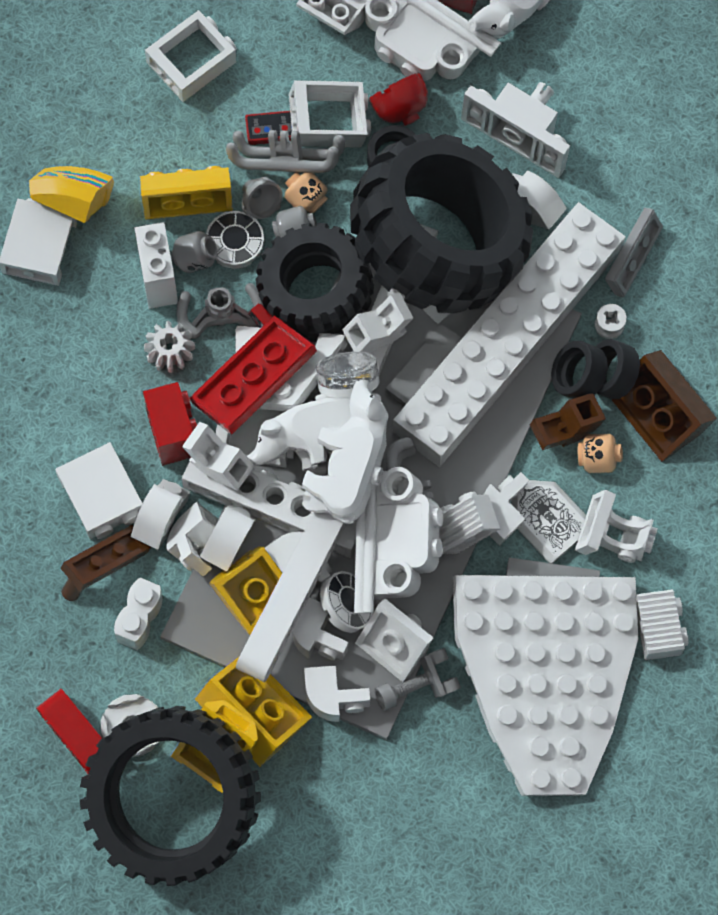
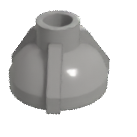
[242,177,283,219]

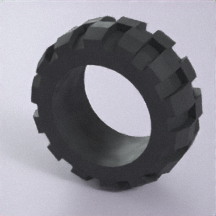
[350,133,533,313]

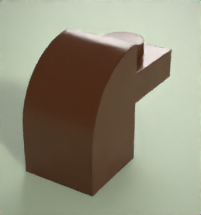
[529,393,606,451]

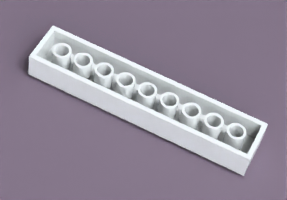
[392,202,626,468]

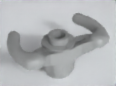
[176,283,264,339]

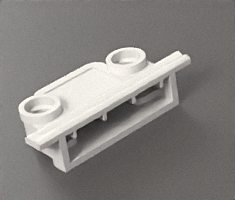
[365,0,501,81]
[354,467,443,614]

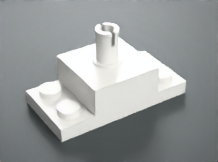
[461,82,570,178]

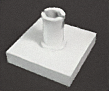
[355,599,433,682]

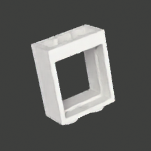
[145,10,237,102]
[289,80,371,148]
[134,222,178,309]

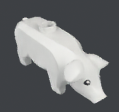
[468,0,550,39]
[302,380,389,524]
[247,393,387,471]

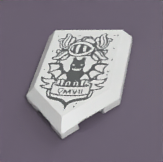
[511,480,586,564]

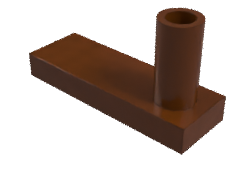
[61,525,151,601]

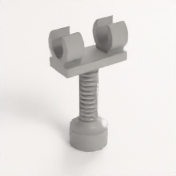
[374,648,461,711]

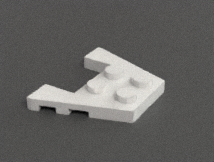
[235,326,348,412]

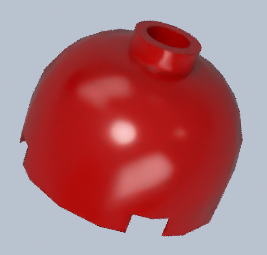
[368,73,428,126]

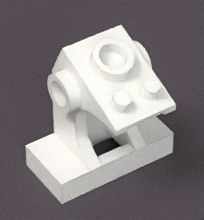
[575,490,658,563]

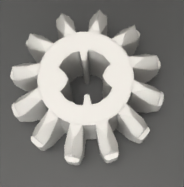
[144,321,195,373]

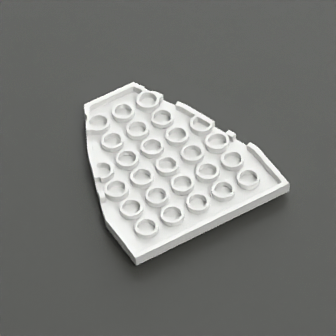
[453,575,638,796]

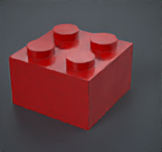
[143,382,197,466]

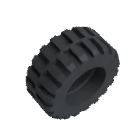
[255,223,374,342]

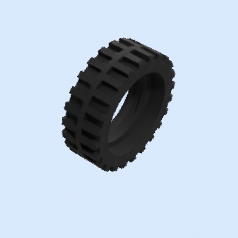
[80,706,261,886]

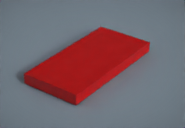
[189,315,317,435]

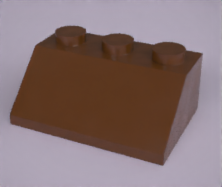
[611,350,717,462]

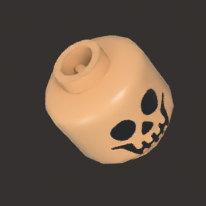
[284,172,328,214]
[578,434,623,473]

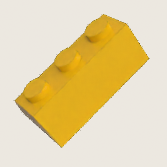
[140,166,233,220]
[195,656,312,767]

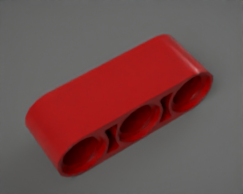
[36,689,102,774]

